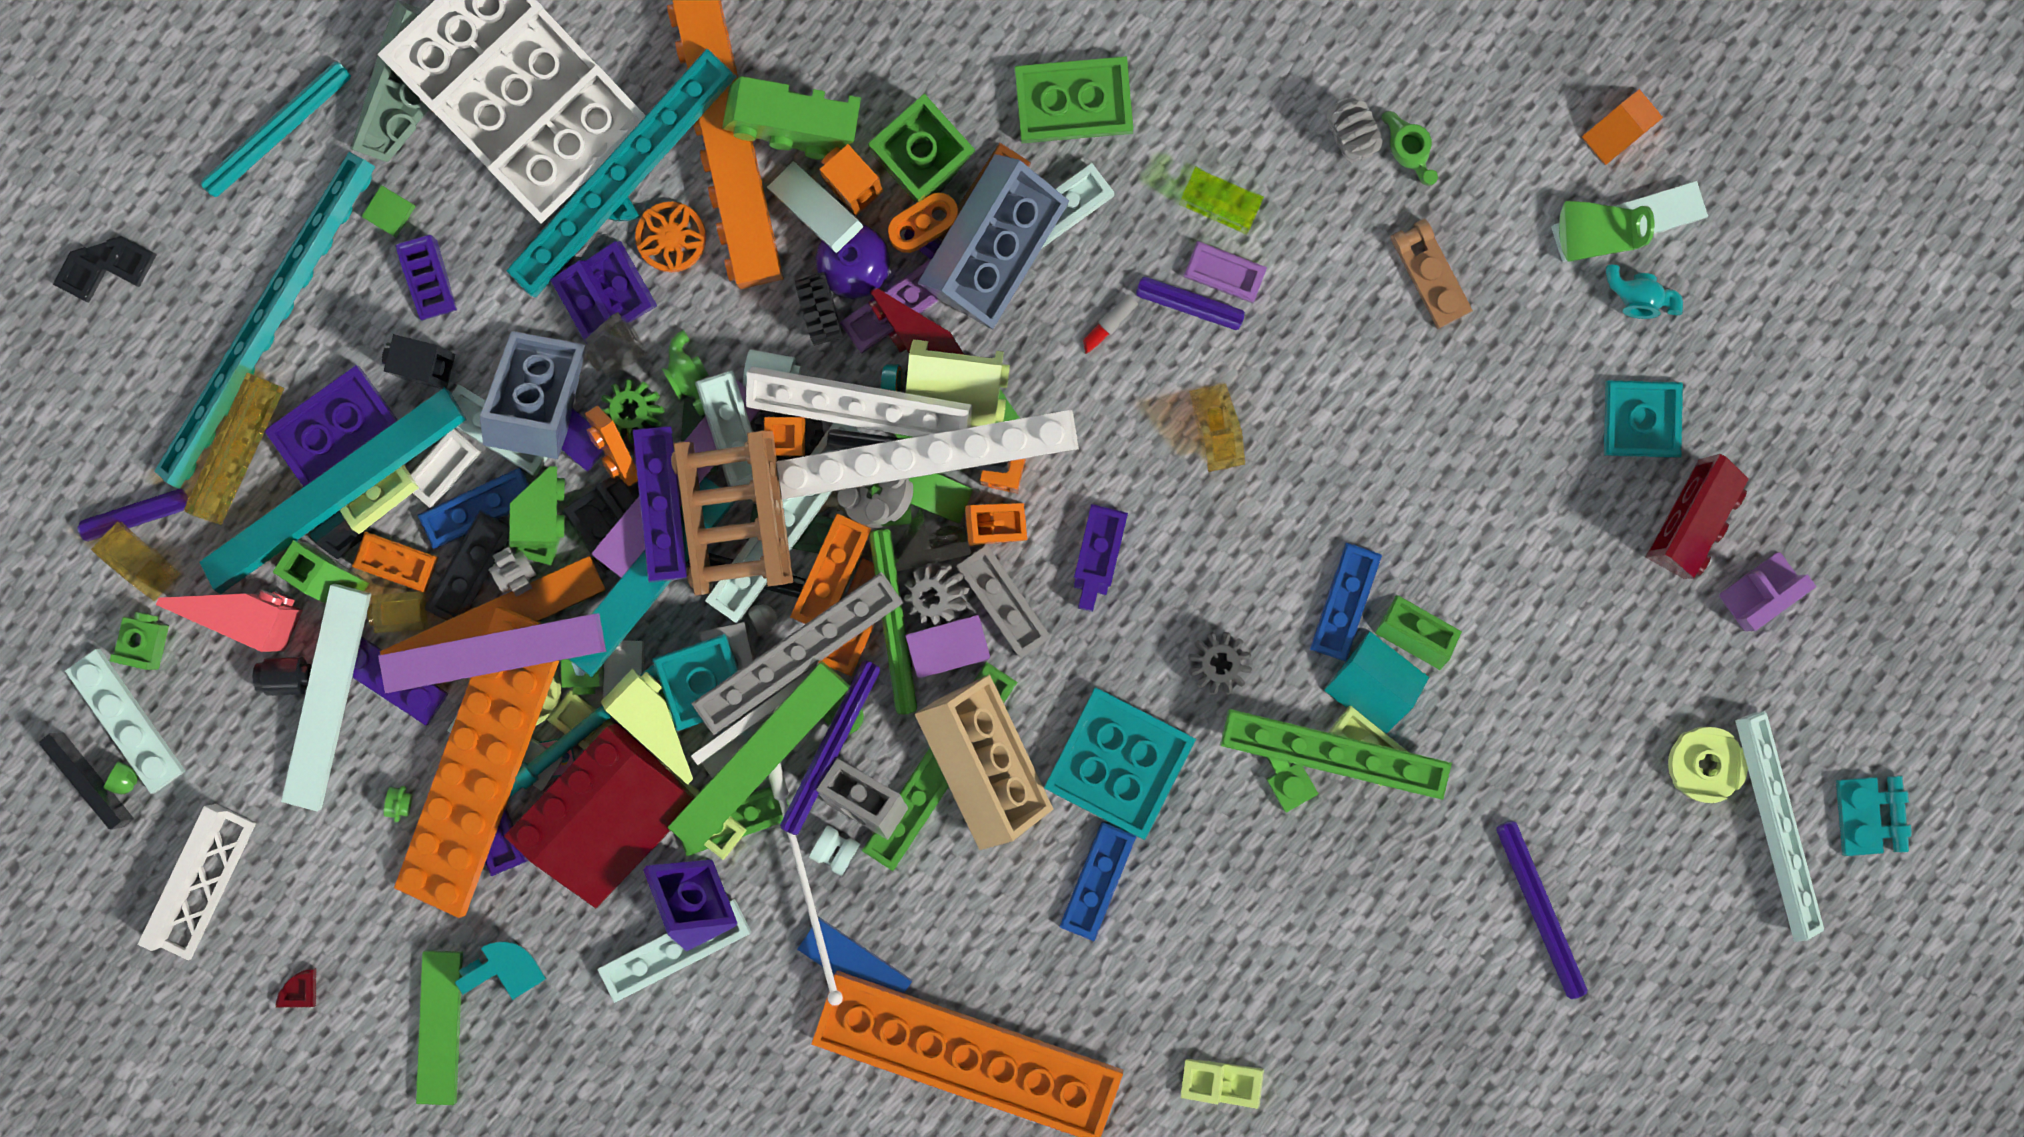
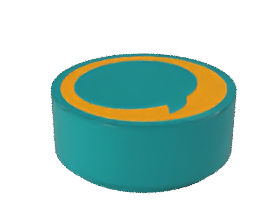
[881,364,902,392]

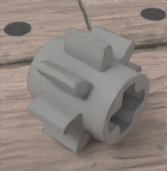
[489,547,536,597]

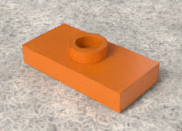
[352,532,439,592]

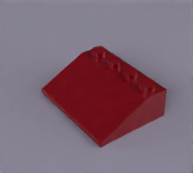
[504,722,695,909]

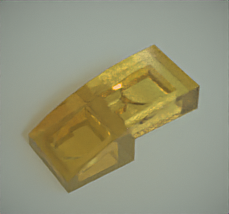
[91,522,181,601]

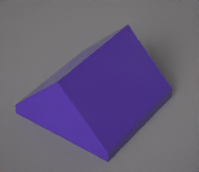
[643,859,738,952]

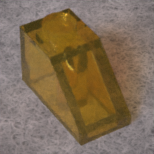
[1189,384,1245,472]

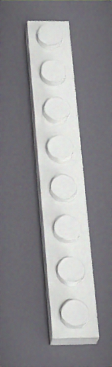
[776,410,1079,499]

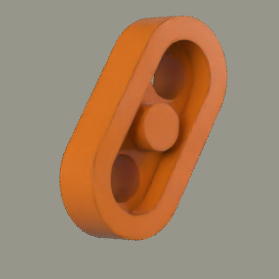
[888,193,958,253]

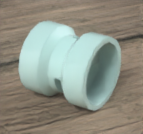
[809,825,860,877]

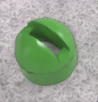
[104,761,138,795]

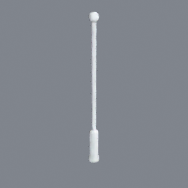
[768,763,843,1006]

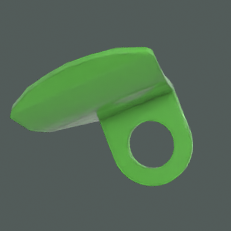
[1559,201,1655,262]

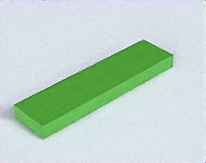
[416,950,463,1105]

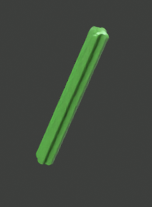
[869,529,917,715]

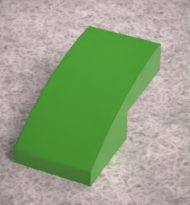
[909,474,973,524]

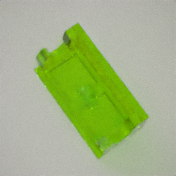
[1179,166,1264,235]

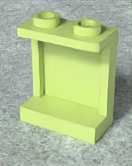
[906,340,1010,427]

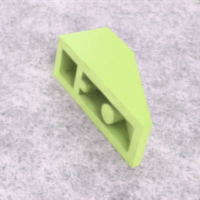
[600,668,693,784]

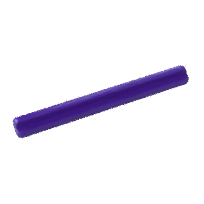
[780,660,880,835]
[1496,821,1588,999]

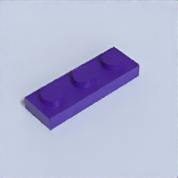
[352,636,449,725]

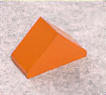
[1582,89,1663,165]
[965,503,1027,546]

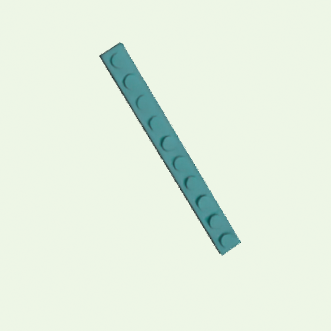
[154,152,375,489]

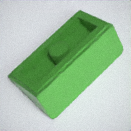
[1375,595,1462,670]

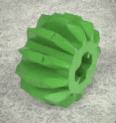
[601,379,664,444]

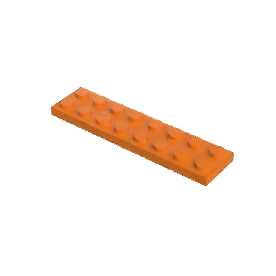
[394,607,560,918]
[811,971,1123,1137]

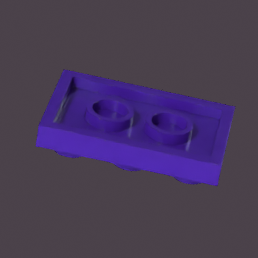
[264,365,398,487]

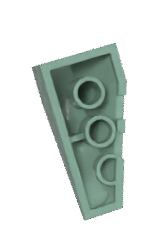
[351,0,430,162]

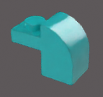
[455,941,547,1000]

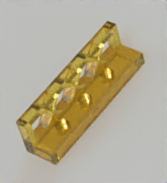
[183,372,285,525]

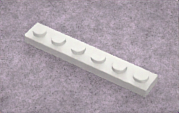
[746,366,972,437]

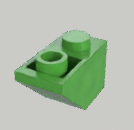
[509,466,565,548]
[273,540,370,604]

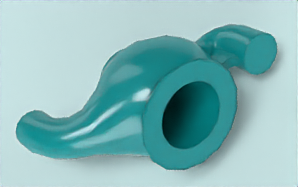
[1606,264,1683,319]

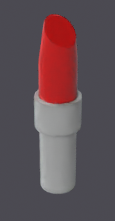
[1083,294,1138,354]

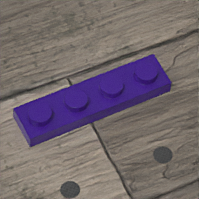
[633,426,687,583]

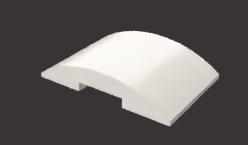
[378,0,646,224]

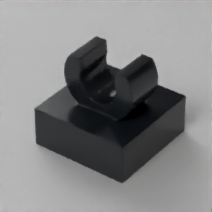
[310,510,364,560]

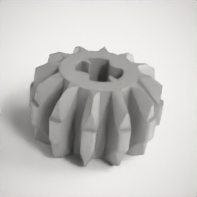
[1327,95,1382,163]
[903,562,969,627]

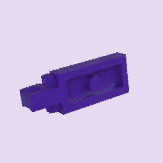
[1073,504,1128,612]

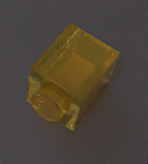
[367,592,428,633]

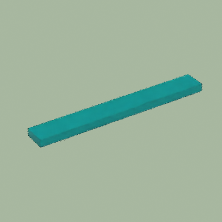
[506,49,737,298]
[199,387,467,594]

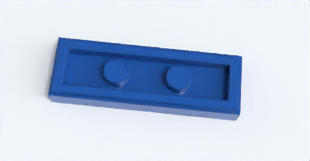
[418,467,529,549]
[1309,543,1382,662]
[1059,821,1137,941]
[797,917,912,993]

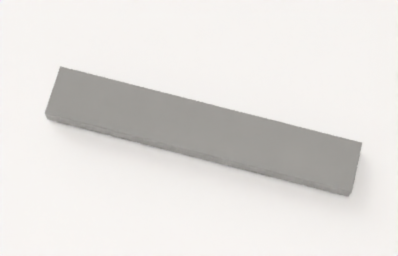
[691,572,903,735]

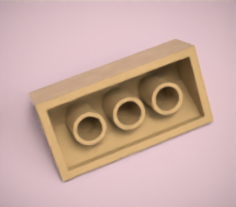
[915,675,1053,850]

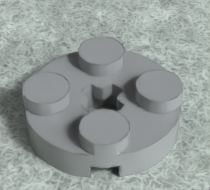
[837,478,913,528]

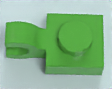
[1266,757,1319,813]

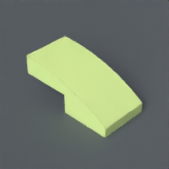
[1180,1059,1264,1109]

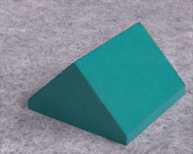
[1324,631,1430,734]

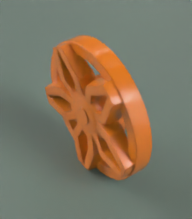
[635,202,706,273]

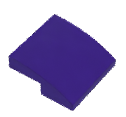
[550,241,657,345]

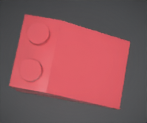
[156,590,303,652]

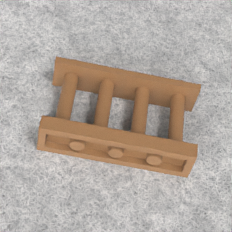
[671,431,793,596]

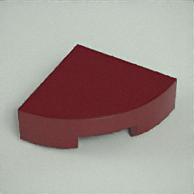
[275,968,316,1008]

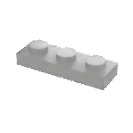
[957,545,1051,659]

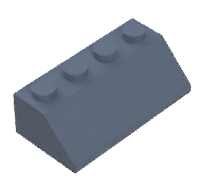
[918,154,1069,329]

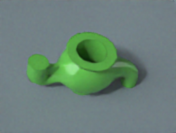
[1382,111,1438,186]
[662,329,709,416]

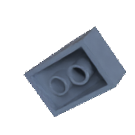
[480,331,585,459]

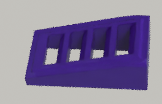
[395,235,457,321]

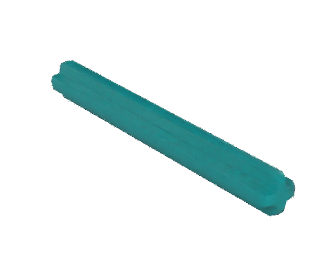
[200,61,351,197]

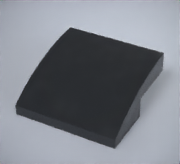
[562,476,640,574]

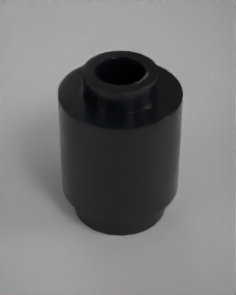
[252,657,312,696]

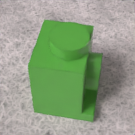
[109,611,169,670]

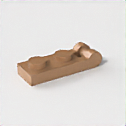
[1390,218,1473,329]

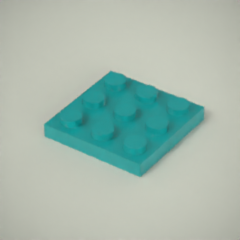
[1044,687,1196,840]

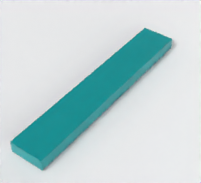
[568,477,736,678]

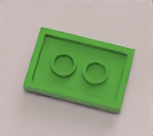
[1015,56,1134,144]

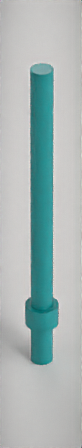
[509,652,670,798]

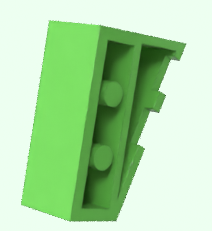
[722,76,861,160]

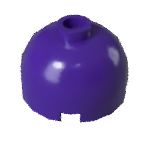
[815,225,891,299]

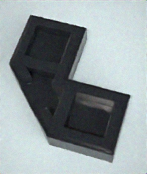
[53,236,157,303]

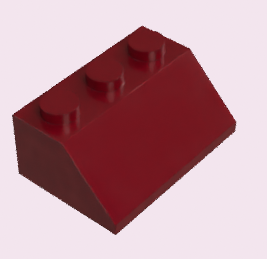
[1645,454,1749,579]

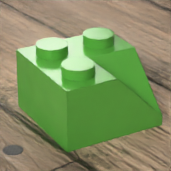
[868,93,975,203]

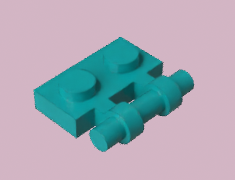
[1836,775,1912,856]

